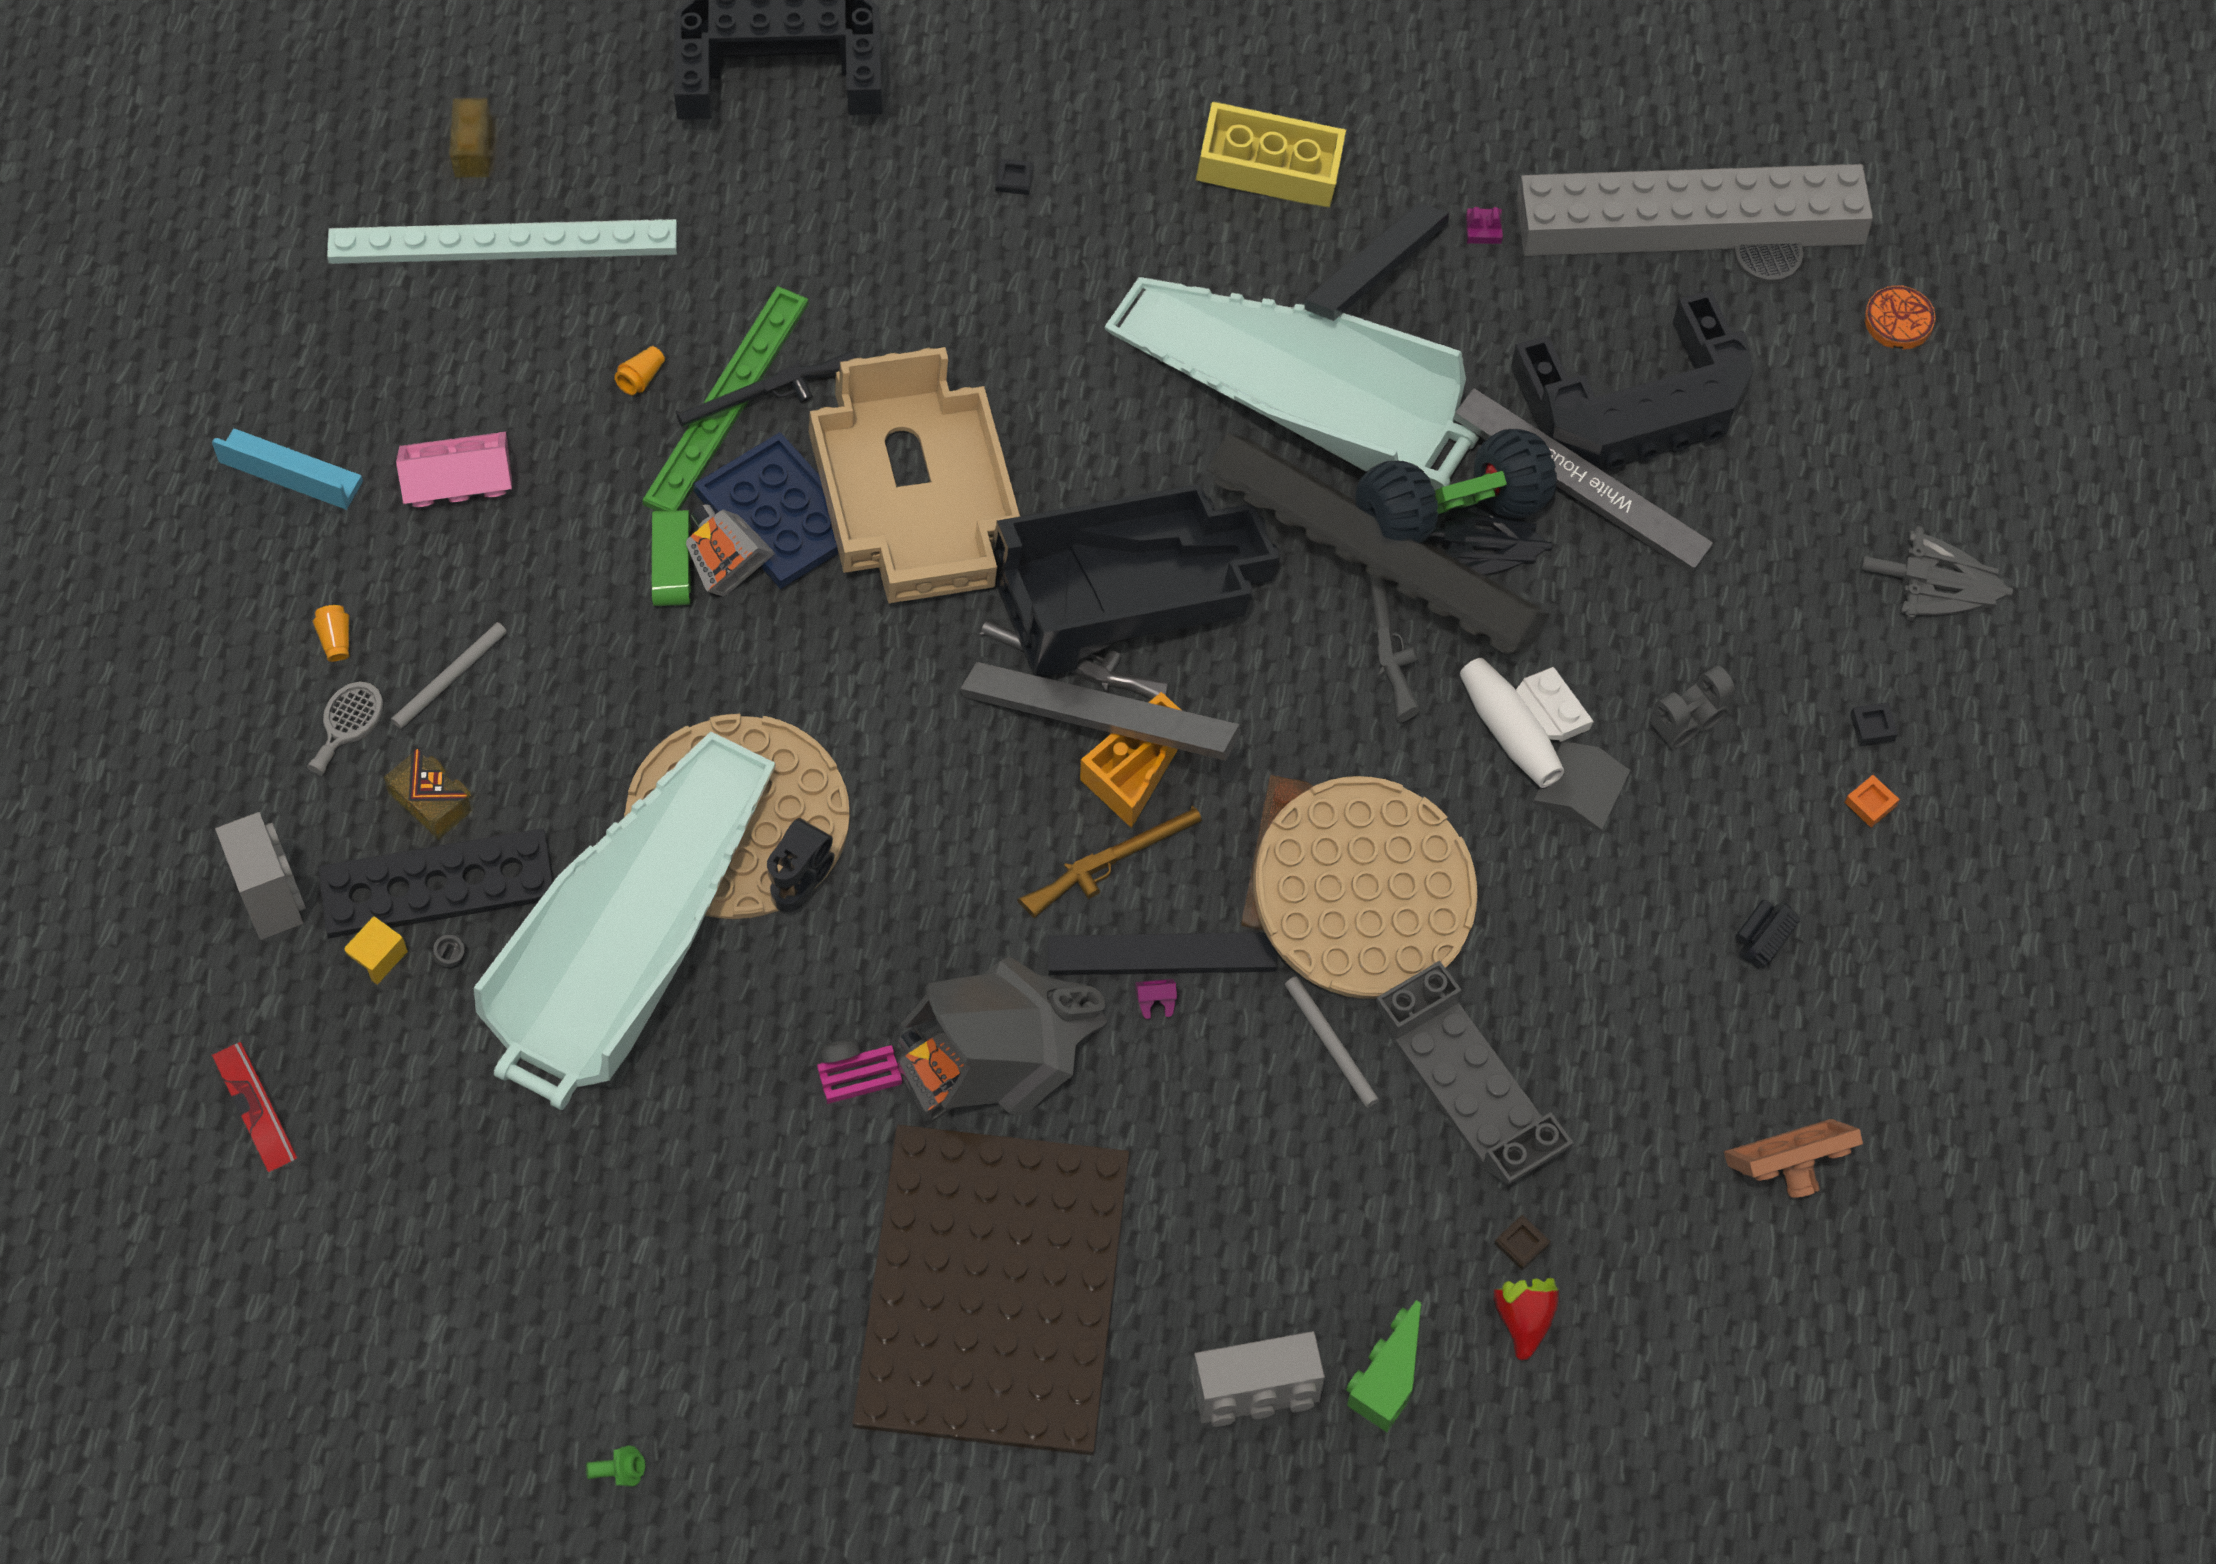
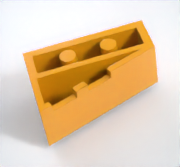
[1080,692,1182,828]

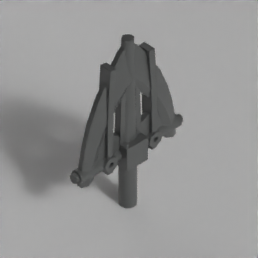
[1860,526,2013,621]

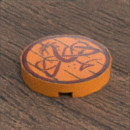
[1865,286,1936,349]

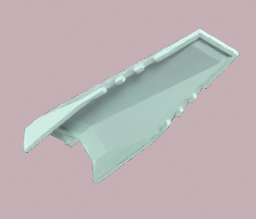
[1105,277,1479,490]
[474,732,775,1110]

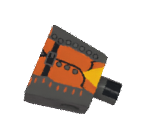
[898,1028,966,1125]

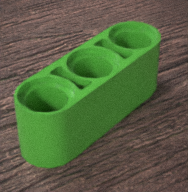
[652,510,691,606]

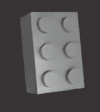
[215,812,306,940]
[1192,1331,1325,1427]

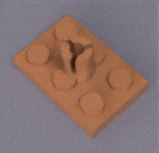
[1724,1119,1863,1198]

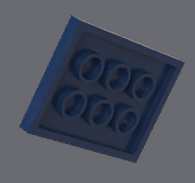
[694,432,838,589]

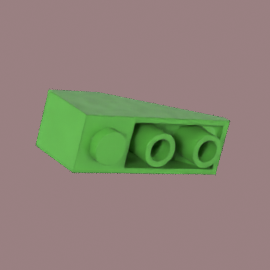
[1346,1300,1421,1432]

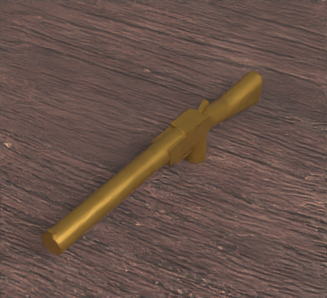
[1017,805,1202,918]

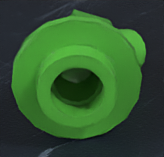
[586,1445,645,1487]

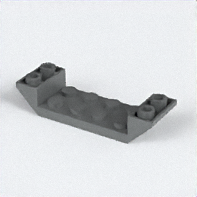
[1376,961,1573,1185]

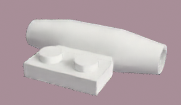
[1460,658,1593,788]

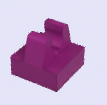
[1466,207,1503,244]
[1135,979,1177,1019]

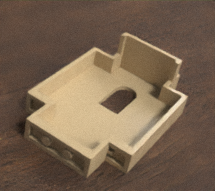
[809,347,1020,603]

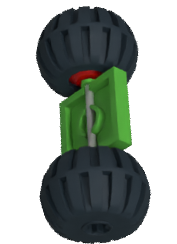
[1355,429,1557,551]

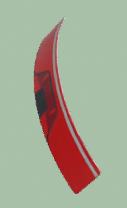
[212,1042,297,1172]

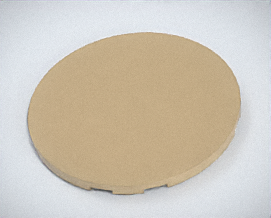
[624,714,850,919]
[1253,776,1477,999]

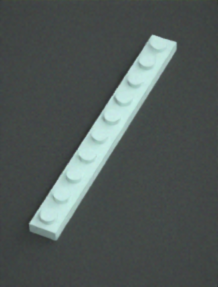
[327,219,677,264]

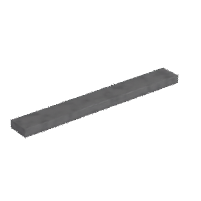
[960,662,1241,761]

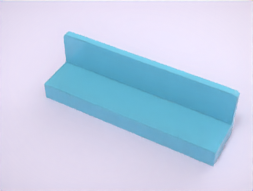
[212,429,363,510]

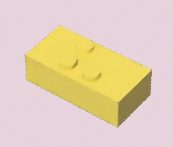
[1196,102,1346,207]

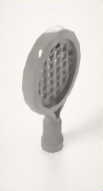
[307,681,383,776]

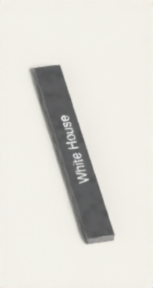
[1453,388,1713,573]

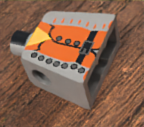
[686,504,775,596]

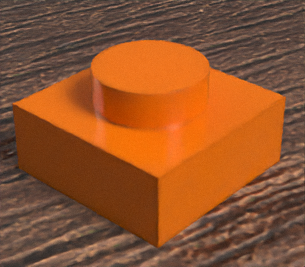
[1844,775,1900,828]

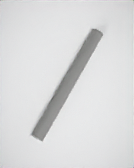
[391,622,507,729]
[1285,976,1379,1108]

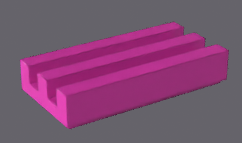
[817,1045,902,1104]

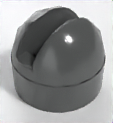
[433,935,464,968]

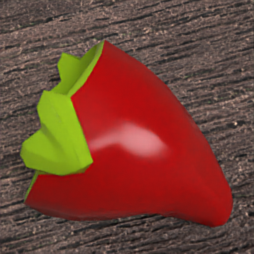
[1493,1278,1559,1360]

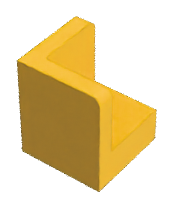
[345,916,408,985]

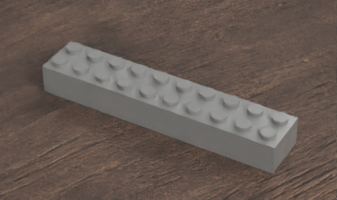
[1517,164,1873,256]

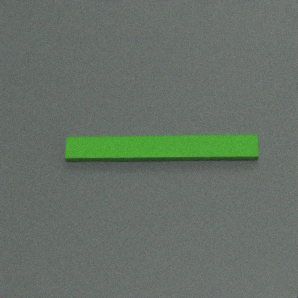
[642,286,809,511]

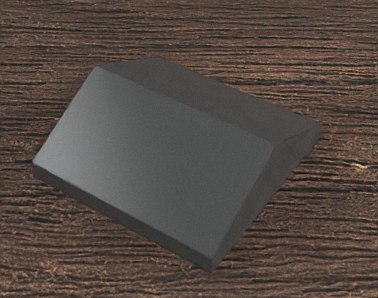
[1533,741,1631,832]

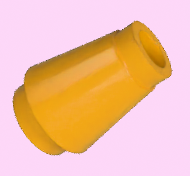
[614,346,665,395]
[313,605,349,662]

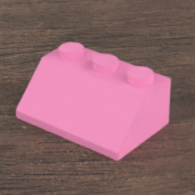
[396,432,512,507]

